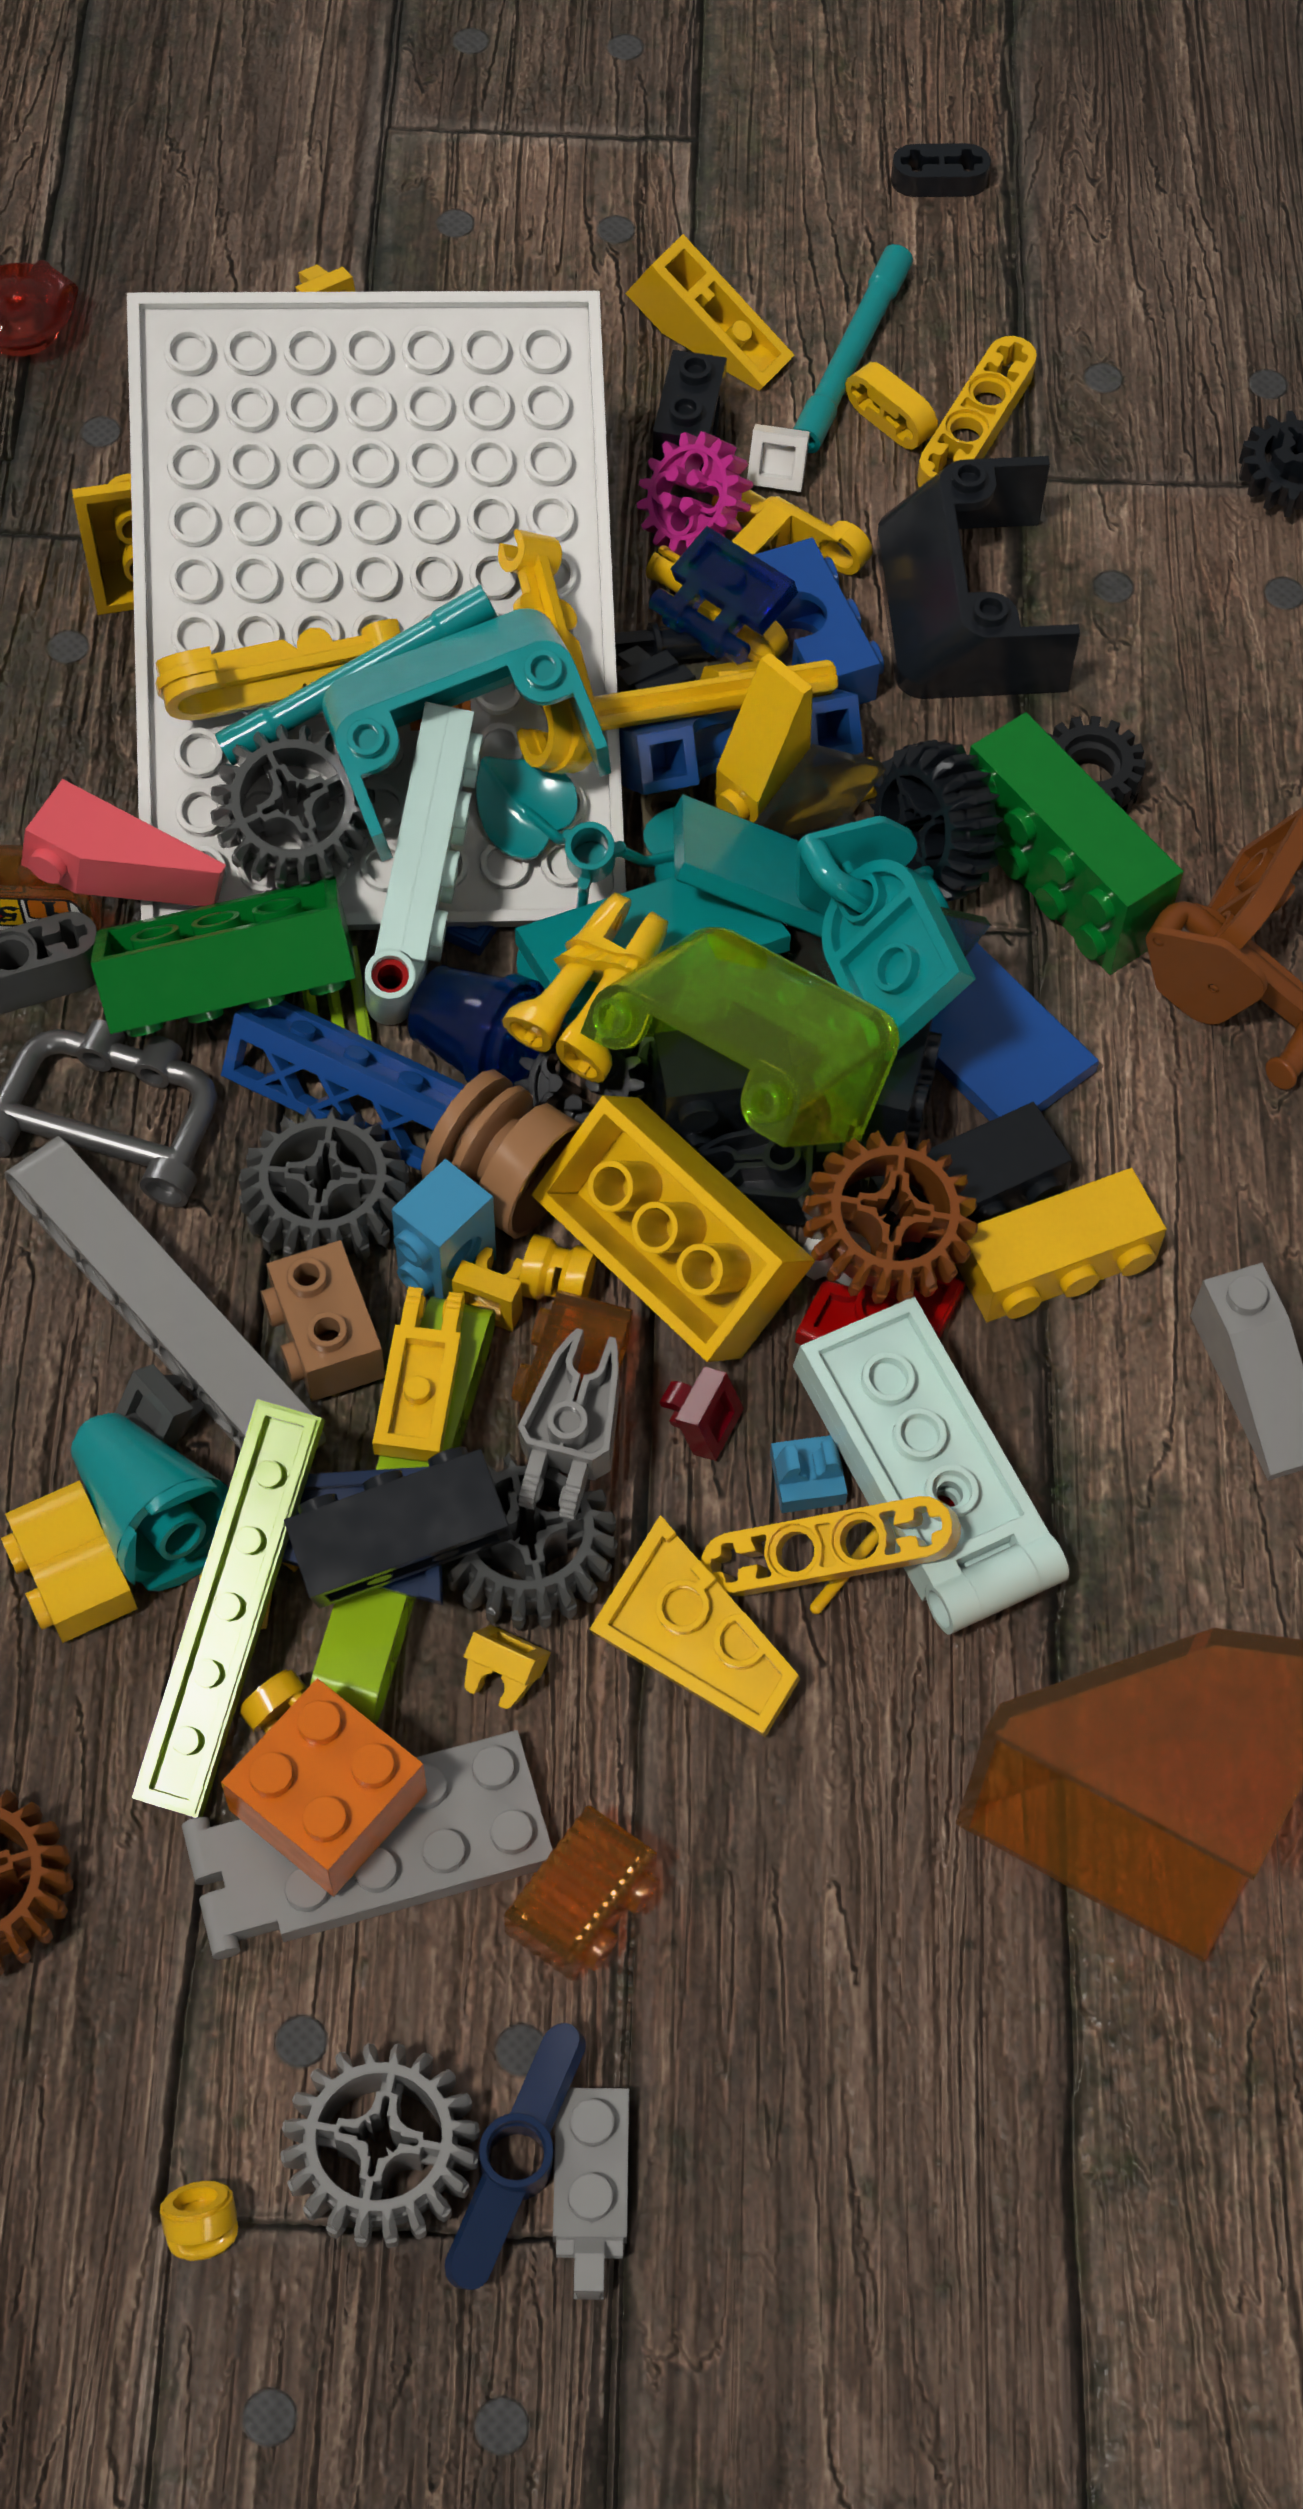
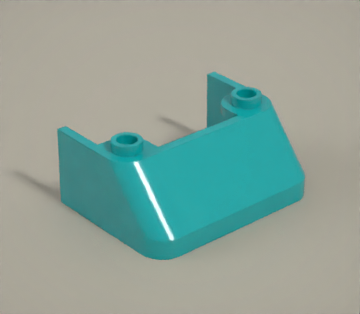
[322,608,611,862]

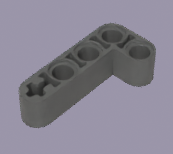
[0,912,97,1014]

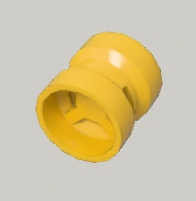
[519,1234,597,1311]

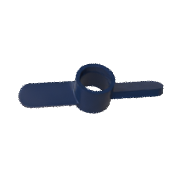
[445,2023,586,2290]

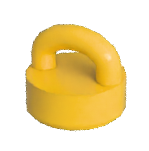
[239,1669,308,1733]
[159,2181,238,2261]

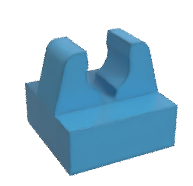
[770,1435,848,1513]

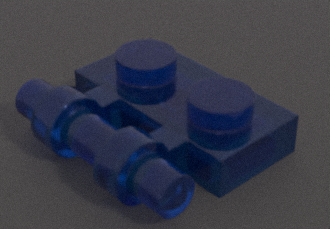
[649,526,798,665]

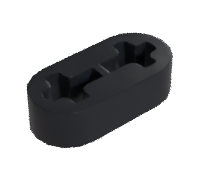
[891,143,991,197]

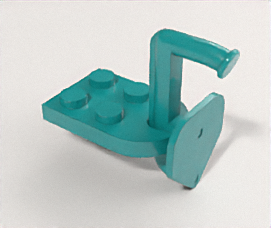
[796,816,976,1060]

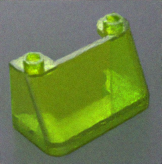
[580,927,900,1147]

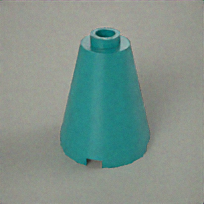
[71,1413,229,1591]

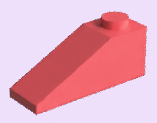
[21,779,226,906]

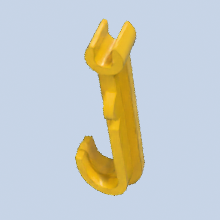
[498,529,600,774]
[155,619,401,720]

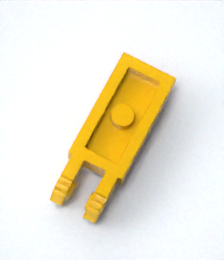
[372,1286,465,1461]

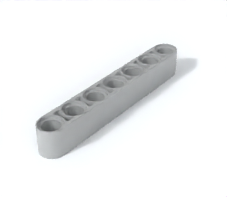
[4,1136,326,1450]

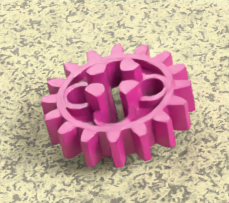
[637,431,753,558]

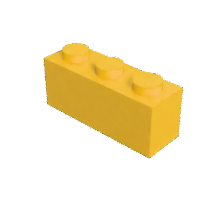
[955,1167,1167,1323]

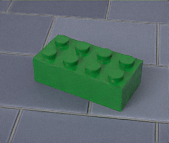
[969,712,1184,975]
[90,876,356,1037]

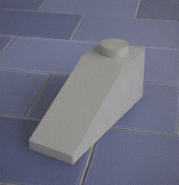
[1190,1263,1303,1481]

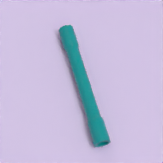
[793,244,913,453]
[215,584,498,765]

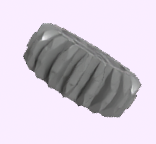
[280,2043,480,2248]

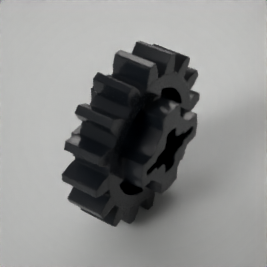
[1239,411,1303,518]

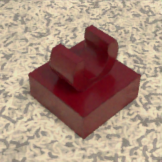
[659,1367,744,1461]

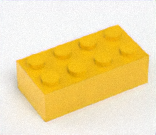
[531,1095,815,1362]

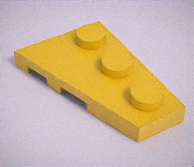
[589,1515,800,1737]

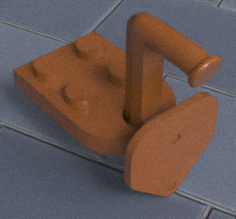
[1146,807,1303,1090]

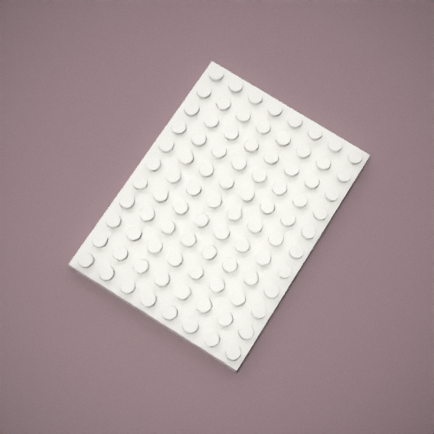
[127,291,626,930]

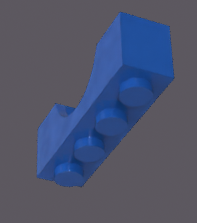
[619,688,864,795]

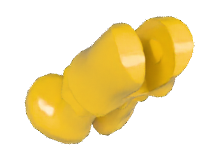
[502,892,669,1083]

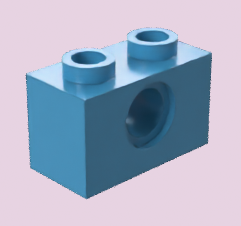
[391,1158,496,1299]

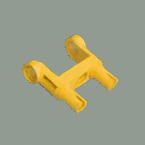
[646,490,873,661]

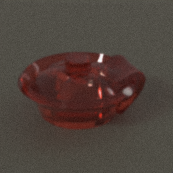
[0,260,78,356]

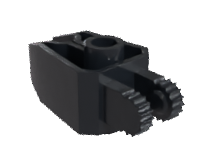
[696,1118,868,1225]

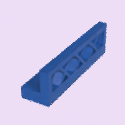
[221,1000,465,1171]

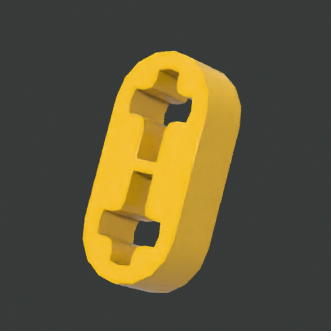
[845,362,938,450]

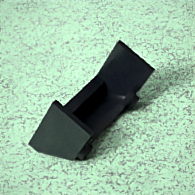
[876,456,1080,699]

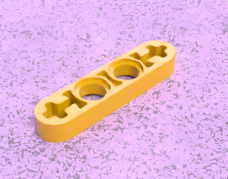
[917,336,1037,487]
[701,1496,961,1596]

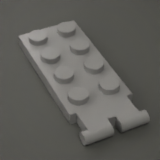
[182,1730,555,1960]

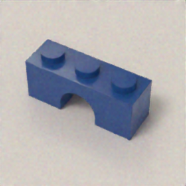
[747,537,884,705]

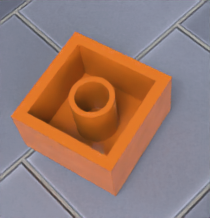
[221,1678,427,1897]

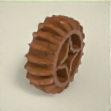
[802,1130,978,1305]
[0,1789,73,1977]

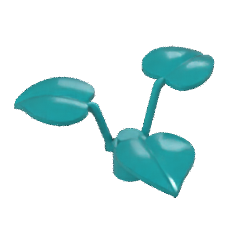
[476,756,675,1023]

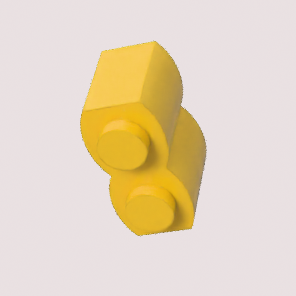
[1,1480,138,1643]

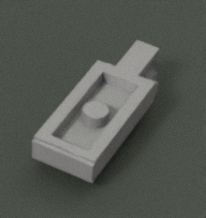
[553,2088,629,2300]

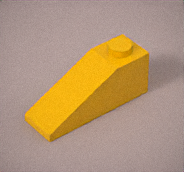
[625,234,794,391]
[716,652,813,829]

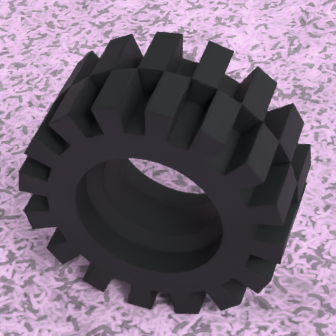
[1048,716,1146,814]

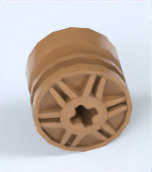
[421,1069,581,1239]

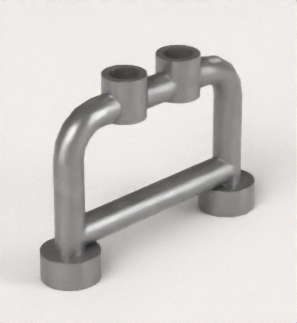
[0,1020,217,1207]

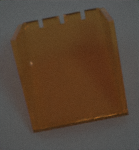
[955,1628,1303,1962]

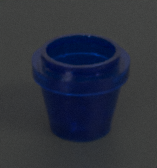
[408,965,545,1087]

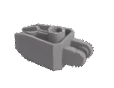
[518,1328,620,1520]

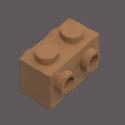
[260,1240,385,1402]

